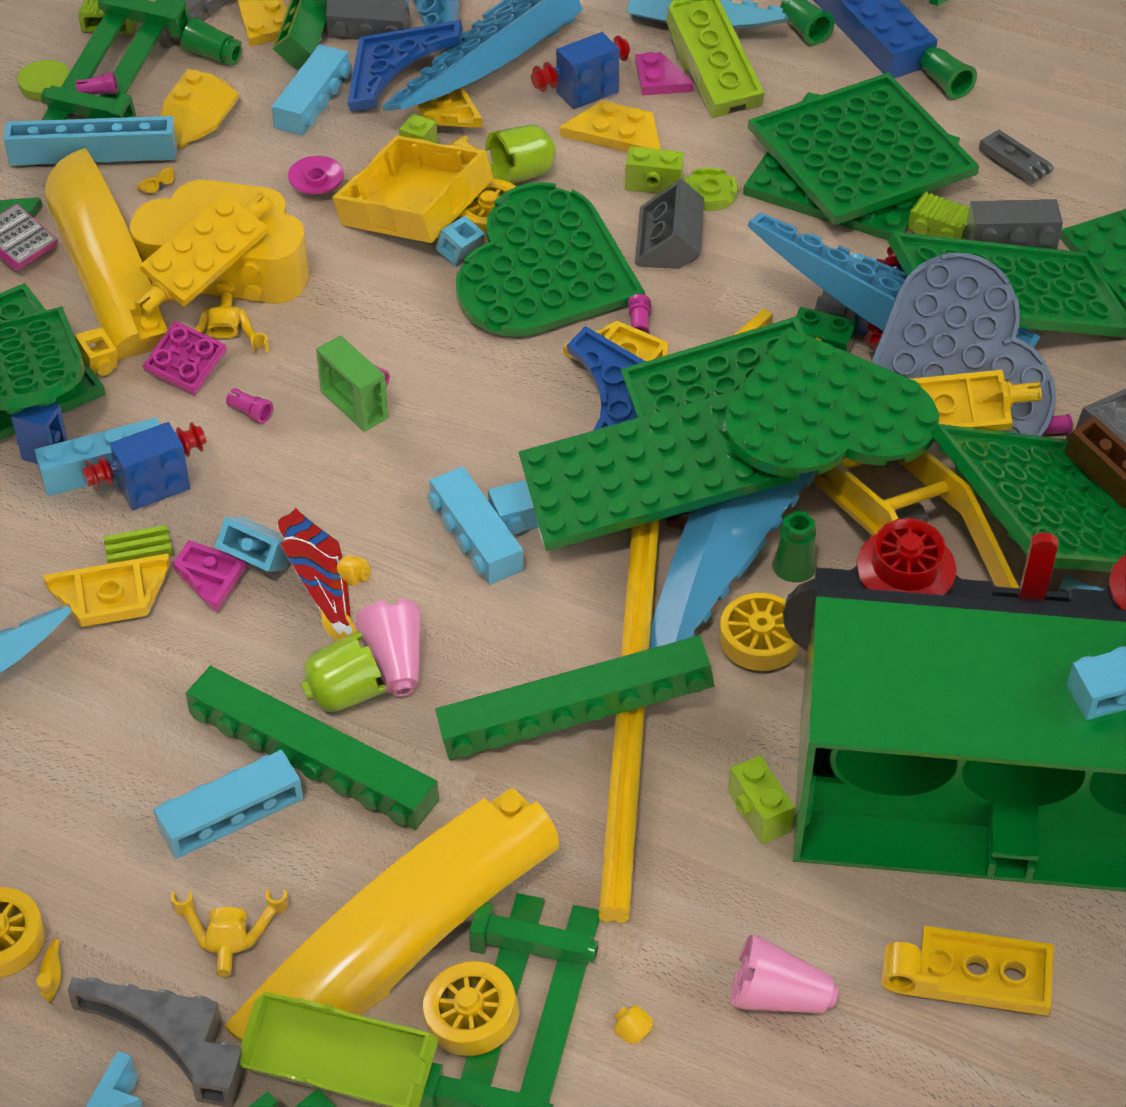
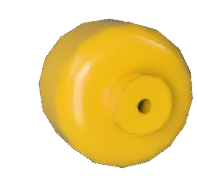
[337,555,371,586]
[613,1005,654,1045]

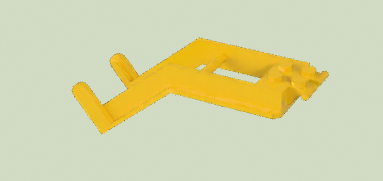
[812,451,1019,588]

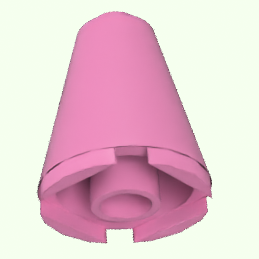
[355,599,421,697]
[730,934,839,1013]

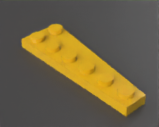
[237,0,287,47]

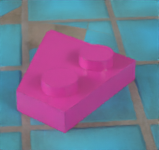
[635,52,693,95]
[173,540,247,612]

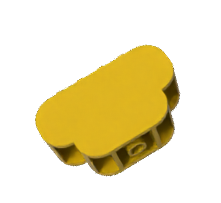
[130,180,309,303]

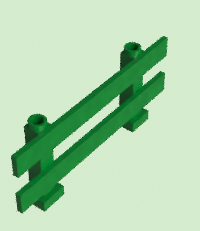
[41,0,191,120]
[419,893,600,1107]

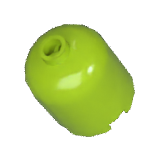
[485,125,556,184]
[300,631,386,713]

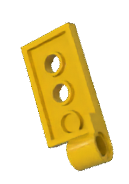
[881,925,1054,1016]

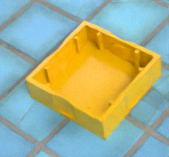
[332,135,494,243]

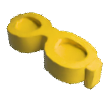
[136,167,175,193]

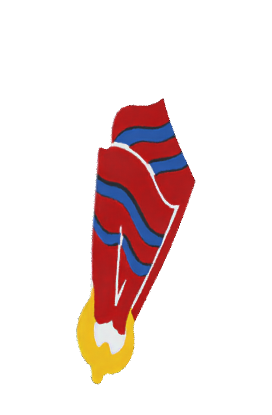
[277,507,360,641]

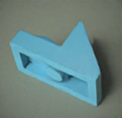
[86,1051,143,1107]

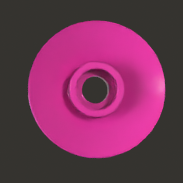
[288,156,344,194]

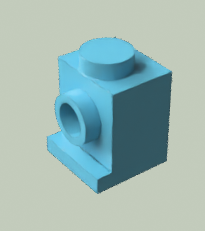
[436,216,485,267]

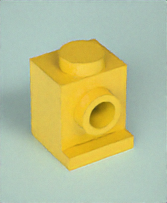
[74,327,118,376]

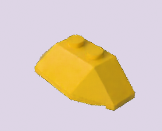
[161,69,239,149]

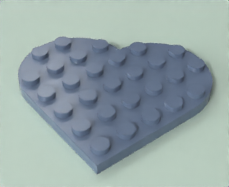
[871,253,1056,442]

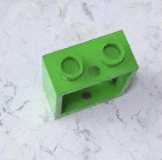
[316,335,388,432]

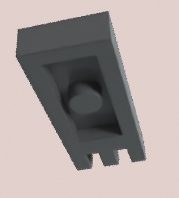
[979,129,1054,184]

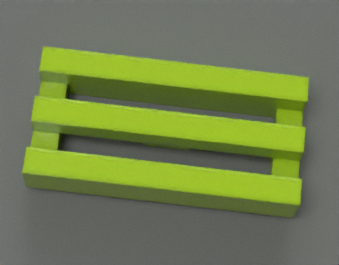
[103,525,173,564]

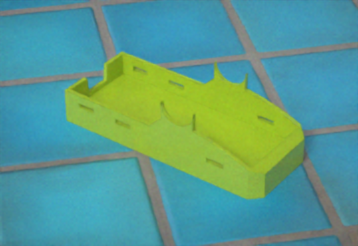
[666,0,765,118]
[240,992,439,1107]

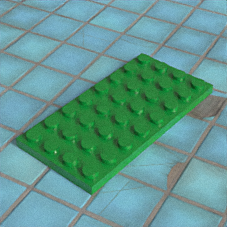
[887,231,1126,337]
[518,390,797,551]

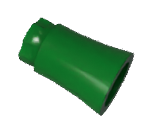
[780,0,835,46]
[181,17,243,65]
[920,46,977,100]
[772,511,817,583]

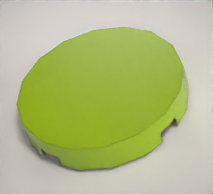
[17,60,70,100]
[684,167,738,211]

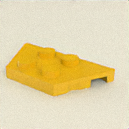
[413,87,482,128]
[560,101,661,152]
[563,321,669,361]
[43,554,171,627]

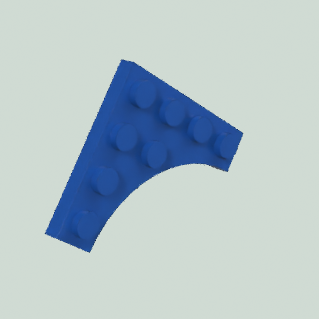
[347,20,463,111]
[566,326,646,430]

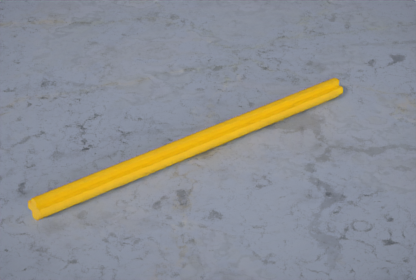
[599,520,659,924]

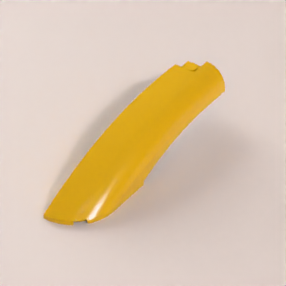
[45,148,168,361]
[224,787,559,1042]

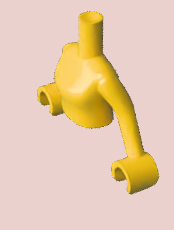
[194,292,269,353]
[171,889,289,977]

